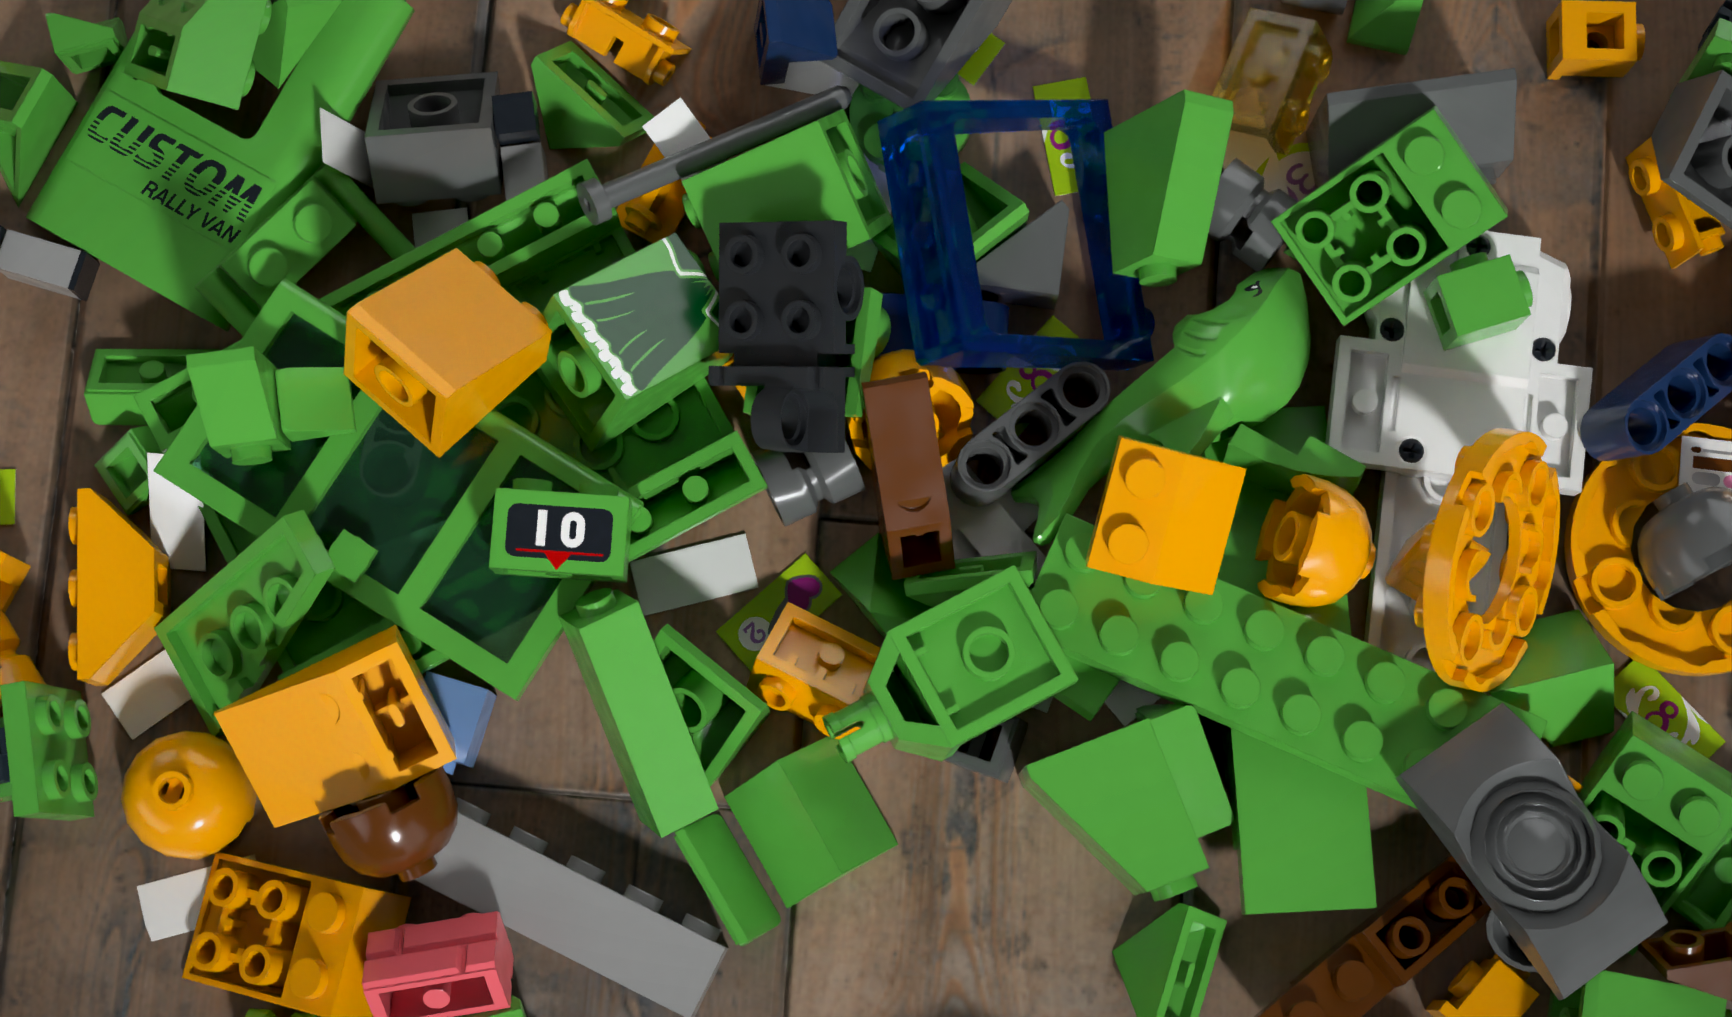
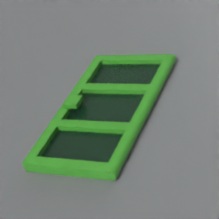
[153,279,644,701]

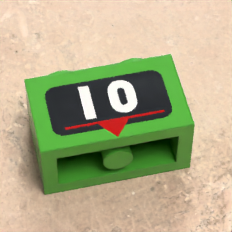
[489,478,633,583]

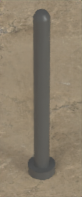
[577,85,852,225]

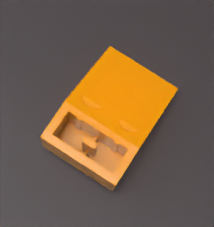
[214,625,457,828]
[182,852,411,1017]

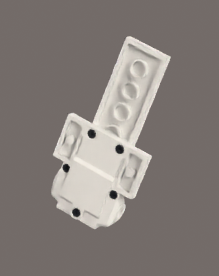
[1325,230,1593,696]

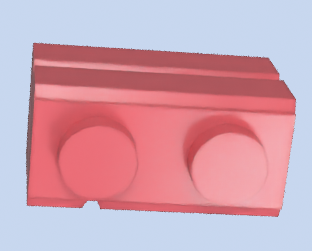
[362,911,514,1017]

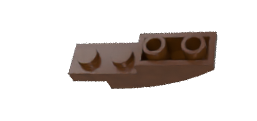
[1254,855,1491,1017]

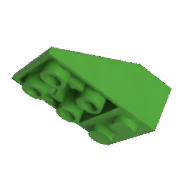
[124,0,272,110]
[1271,105,1508,326]
[1576,711,1732,956]

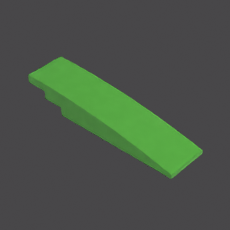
[1201,406,1377,915]

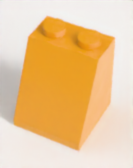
[344,248,552,458]

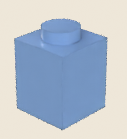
[424,671,497,775]

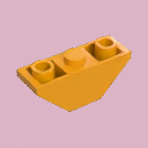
[68,488,171,686]

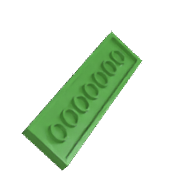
[1031,513,1548,809]

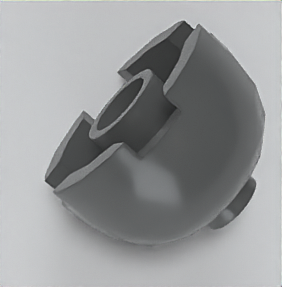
[1638,483,1732,601]

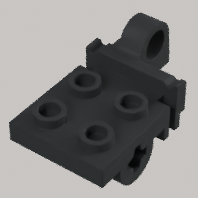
[709,220,864,453]

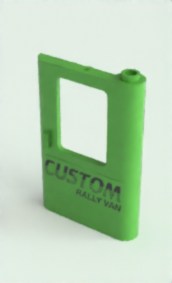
[25,0,415,332]

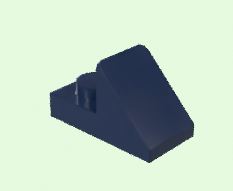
[754,0,838,85]

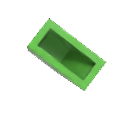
[186,346,291,466]

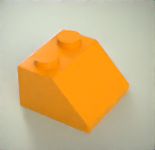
[1085,435,1246,595]

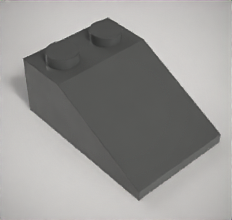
[821,0,1012,118]

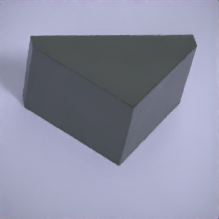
[960,200,1070,310]

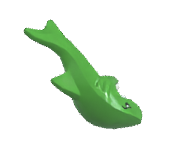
[1011,267,1311,546]

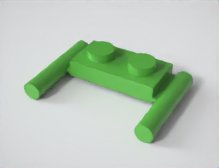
[195,163,415,336]

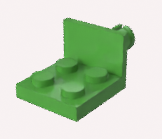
[822,565,1079,763]

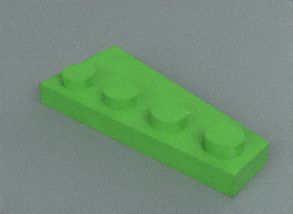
[154,509,335,737]

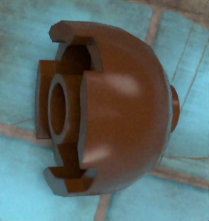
[318,766,458,882]

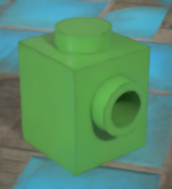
[1423,252,1533,351]

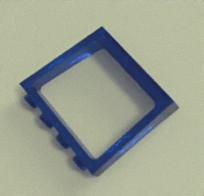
[877,99,1155,371]

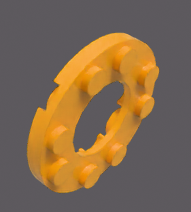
[1564,423,1732,676]
[1414,428,1560,692]

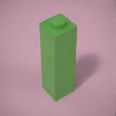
[559,588,719,838]

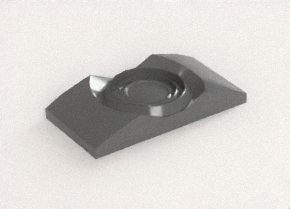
[1395,703,1668,1001]

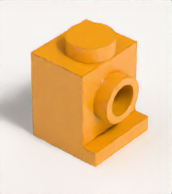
[1546,0,1645,80]
[1425,953,1540,1017]

